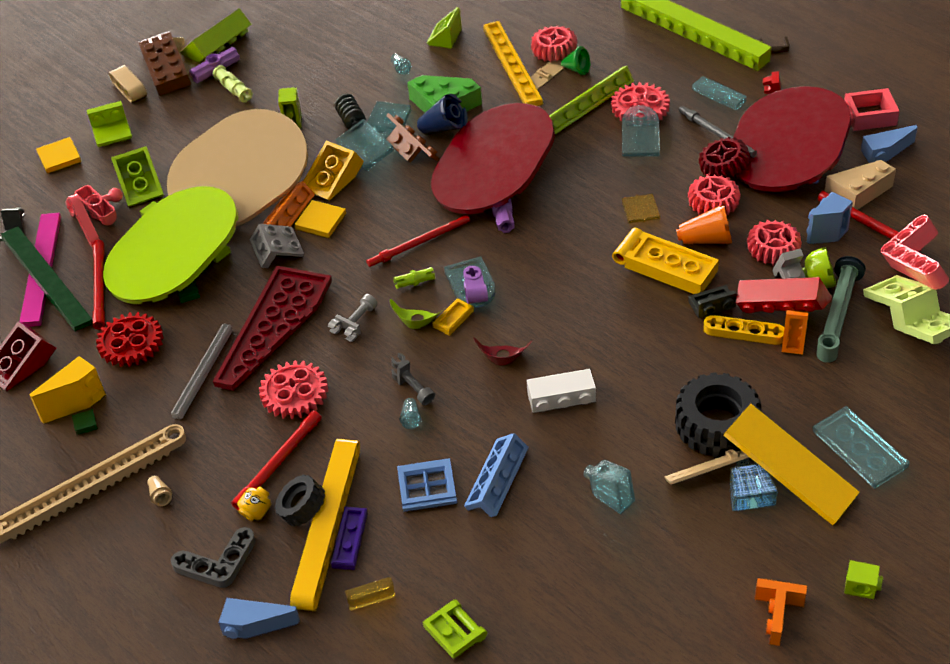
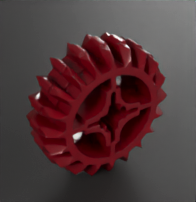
[698,136,750,178]

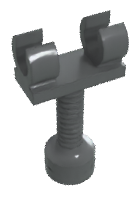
[391,353,435,405]

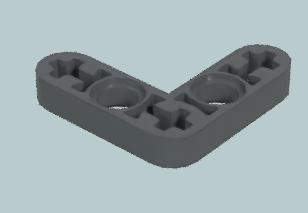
[171,527,256,588]

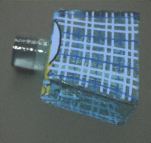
[730,458,778,511]

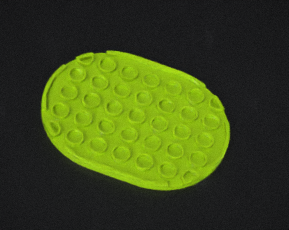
[103,186,238,304]

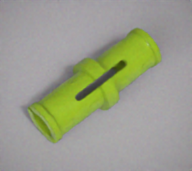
[393,267,435,289]

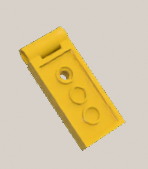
[612,228,719,294]

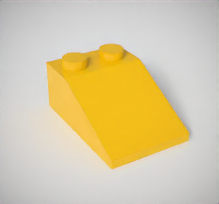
[303,140,364,201]
[29,356,106,423]

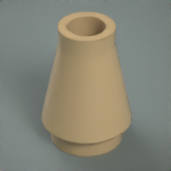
[147,476,172,507]

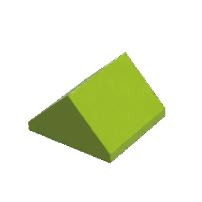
[427,7,462,48]

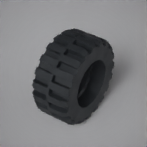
[675,372,762,457]

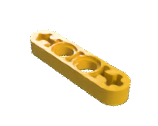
[704,315,784,345]

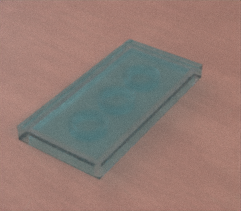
[812,406,910,489]

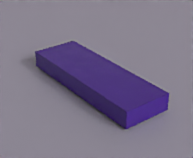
[331,507,368,570]

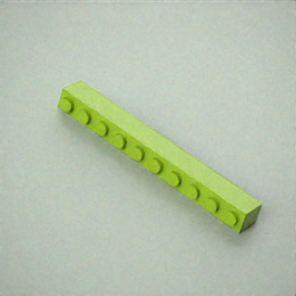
[621,0,771,71]

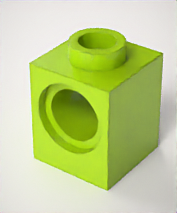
[844,560,883,599]

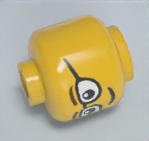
[237,487,271,521]

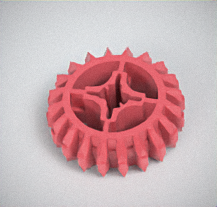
[531,25,577,63]
[688,174,740,216]
[747,219,802,266]

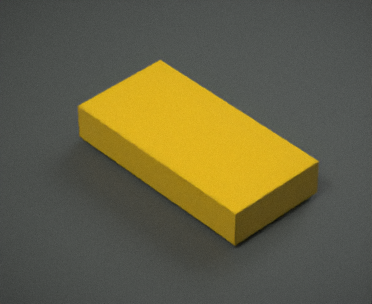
[433,298,474,336]

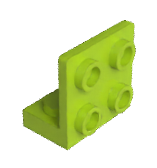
[86,101,132,147]

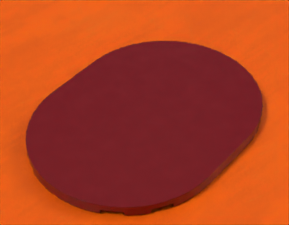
[734,86,851,192]
[431,103,555,214]

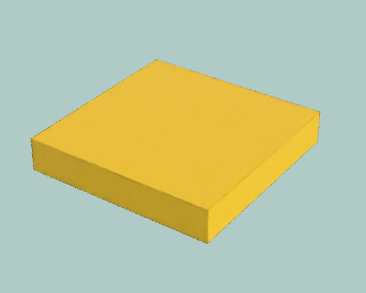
[36,137,82,174]
[295,200,346,238]

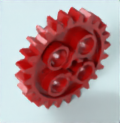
[96,312,164,367]

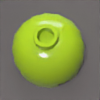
[802,247,836,288]

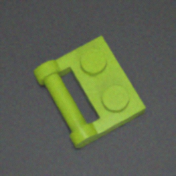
[423,599,488,659]

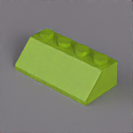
[180,8,252,63]

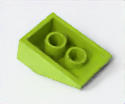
[111,146,164,207]

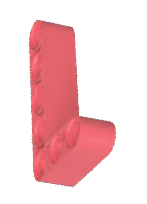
[880,215,949,290]

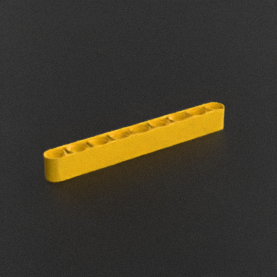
[290,439,360,611]

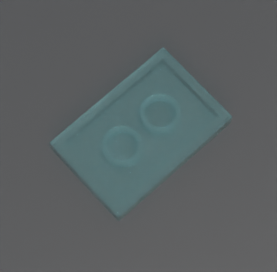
[335,119,395,171]

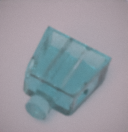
[584,460,635,514]

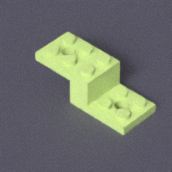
[863,275,950,344]

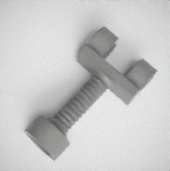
[328,294,378,342]

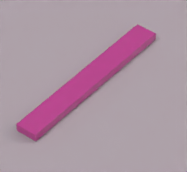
[19,213,61,327]

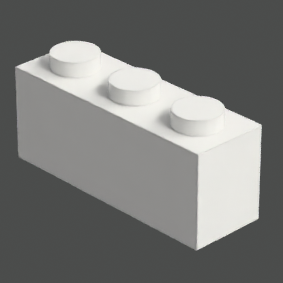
[527,369,596,413]

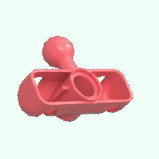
[75,185,123,226]

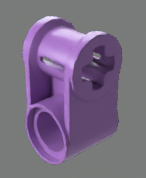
[463,266,488,304]

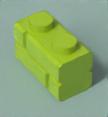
[278,87,302,128]

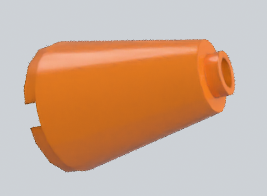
[676,205,732,244]

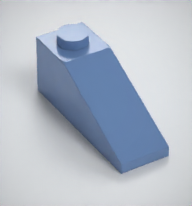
[861,125,918,163]
[219,598,300,639]

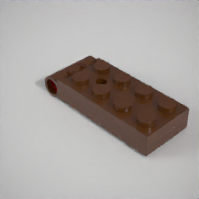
[138,31,191,96]

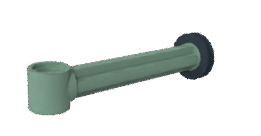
[816,256,866,363]

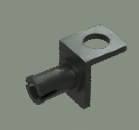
[0,207,25,241]

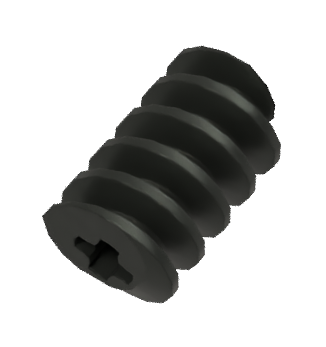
[335,93,366,131]

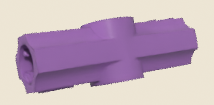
[189,47,240,83]
[492,199,514,233]

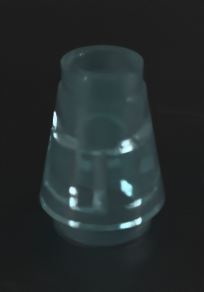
[391,54,411,74]
[399,398,421,429]

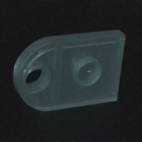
[365,101,411,143]
[622,105,660,156]
[444,256,495,308]

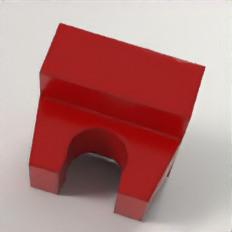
[763,71,781,94]

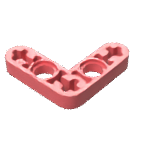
[65,193,100,247]

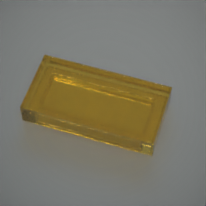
[345,577,395,610]

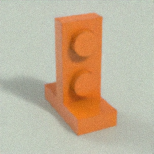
[781,310,808,355]
[755,578,807,646]

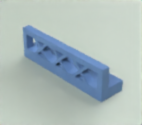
[464,433,529,517]

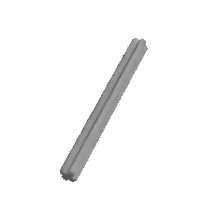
[171,323,233,420]

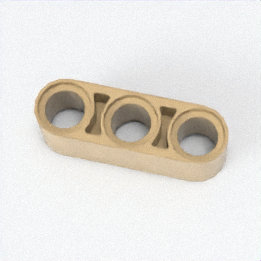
[109,65,147,103]

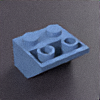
[806,192,853,244]

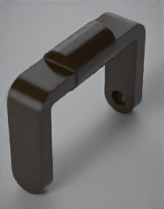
[759,36,790,53]

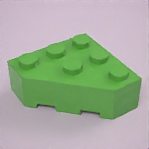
[407,75,482,113]

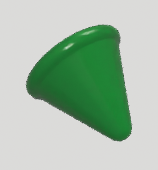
[561,46,591,75]

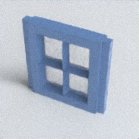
[397,458,457,512]

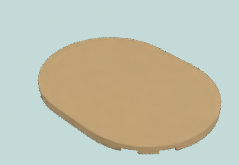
[167,109,308,227]

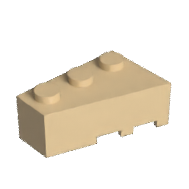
[825,160,896,210]

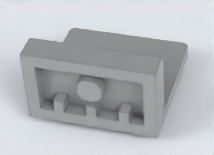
[250,224,304,268]

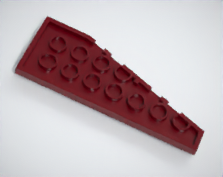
[213,266,332,391]

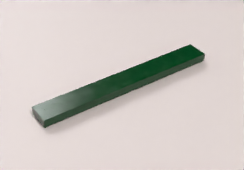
[0,227,93,332]

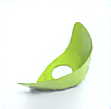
[390,299,443,329]

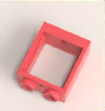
[844,88,900,131]

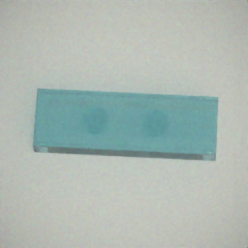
[692,76,747,110]

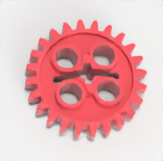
[611,82,670,126]
[259,360,328,419]

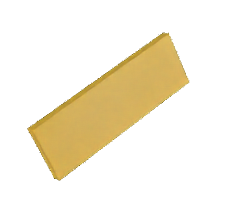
[723,404,859,525]

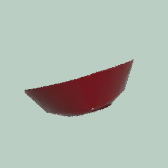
[473,337,532,366]

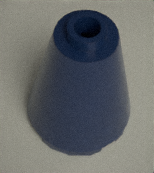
[417,94,467,134]

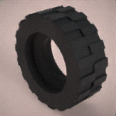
[275,475,325,527]

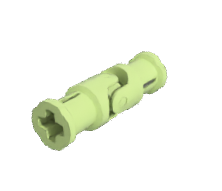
[212,65,253,103]

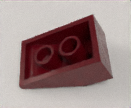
[0,321,57,391]

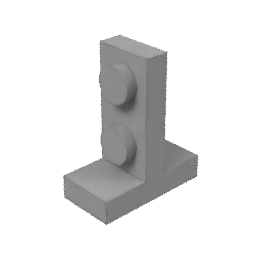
[772,248,806,279]

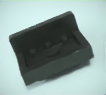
[688,285,737,318]

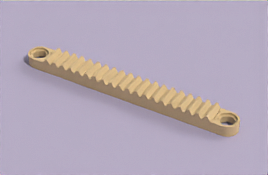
[0,424,186,544]

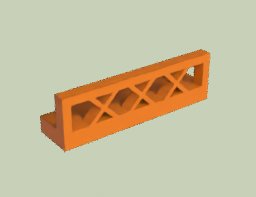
[262,181,315,227]

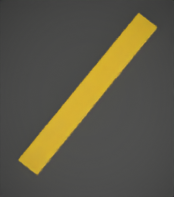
[483,21,543,106]

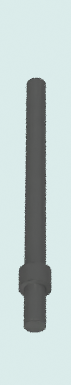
[679,106,757,158]

